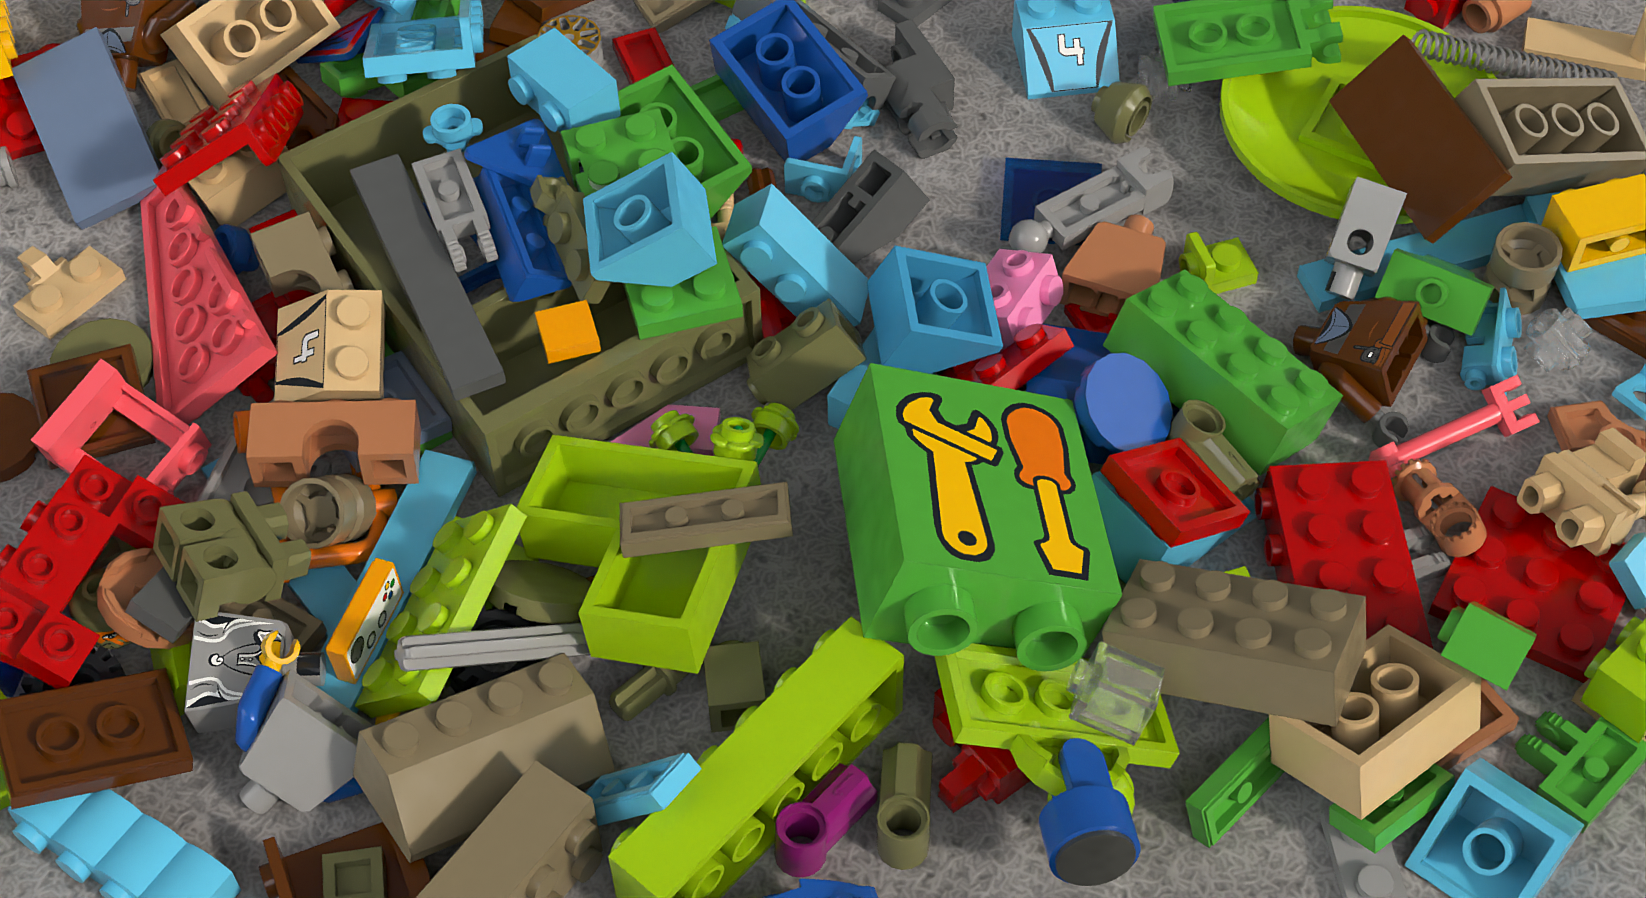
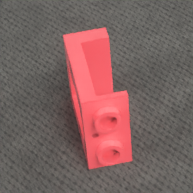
[31,359,212,495]

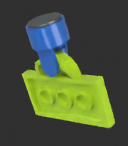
[934,643,1180,886]

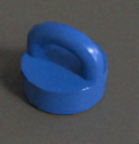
[214,224,260,275]

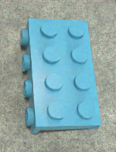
[362,0,484,84]

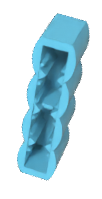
[7,789,241,898]

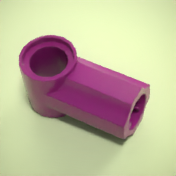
[774,763,878,878]

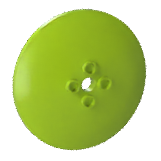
[1219,5,1497,224]

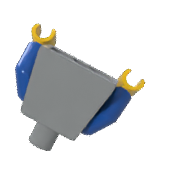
[235,630,400,814]

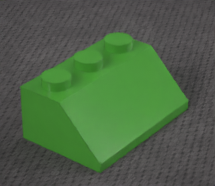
[617,64,752,219]

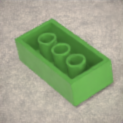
[1103,270,1343,476]

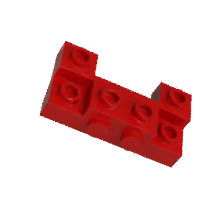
[0,454,186,689]

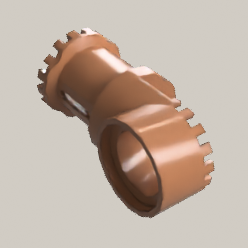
[1391,459,1487,557]

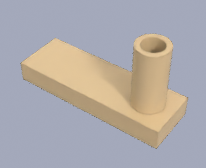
[1521,7,1646,81]

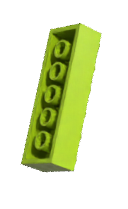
[608,616,904,898]

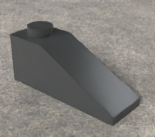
[811,150,930,264]

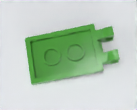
[1153,0,1343,86]

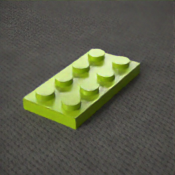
[355,503,527,718]

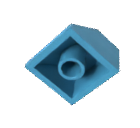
[867,246,1003,374]

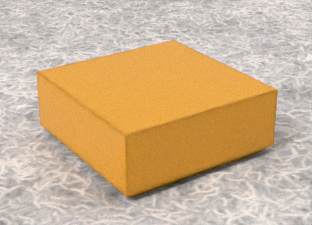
[535,300,601,364]

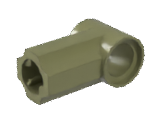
[1165,399,1261,502]
[877,743,933,870]

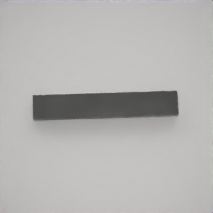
[350,154,506,401]

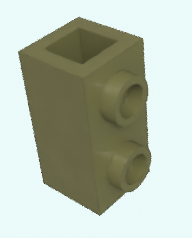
[746,299,866,411]

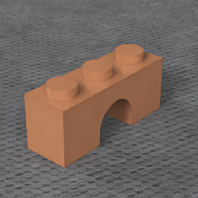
[246,398,421,488]

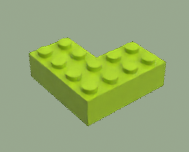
[516,435,761,674]

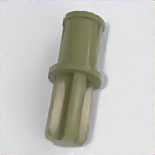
[608,660,704,721]

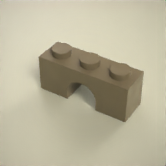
[250,211,355,298]

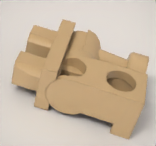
[1517,428,1646,557]

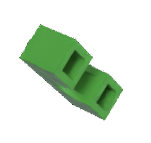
[1437,601,1537,691]

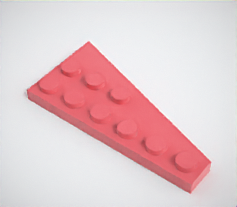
[140,183,278,425]

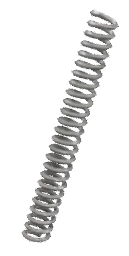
[1412,29,1618,78]

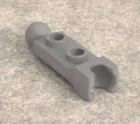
[1009,147,1174,253]

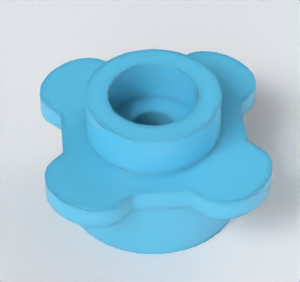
[423,104,483,152]

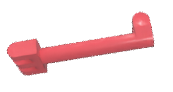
[1368,374,1540,478]

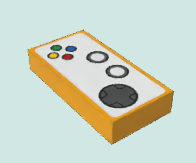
[325,558,404,685]

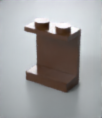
[259,822,431,898]

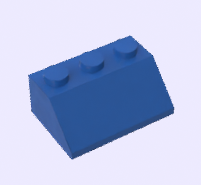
[709,0,868,162]

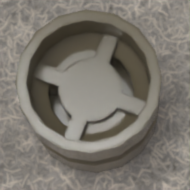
[1482,222,1563,315]
[280,473,377,549]

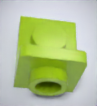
[1179,231,1259,294]

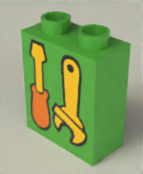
[833,363,1122,671]

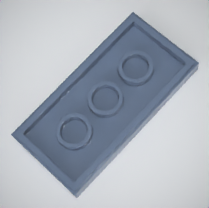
[12,27,161,229]

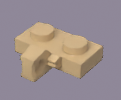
[13,246,126,340]

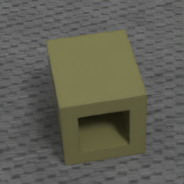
[704,640,766,733]

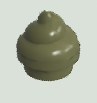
[146,119,185,166]

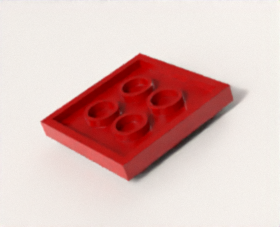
[1428,486,1627,683]

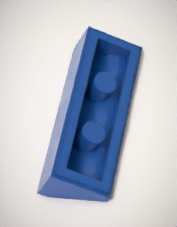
[475,167,572,302]

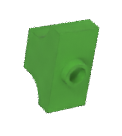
[1375,248,1494,336]

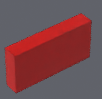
[612,27,675,85]

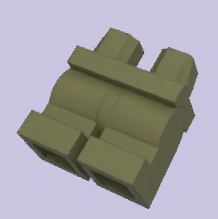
[153,491,311,622]

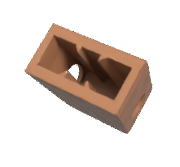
[1060,215,1166,317]

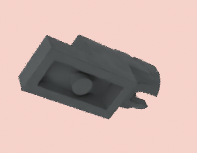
[884,19,958,159]

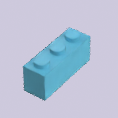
[722,184,869,326]

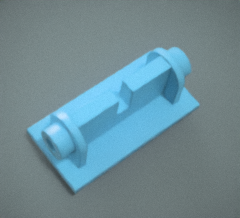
[1460,287,1522,395]

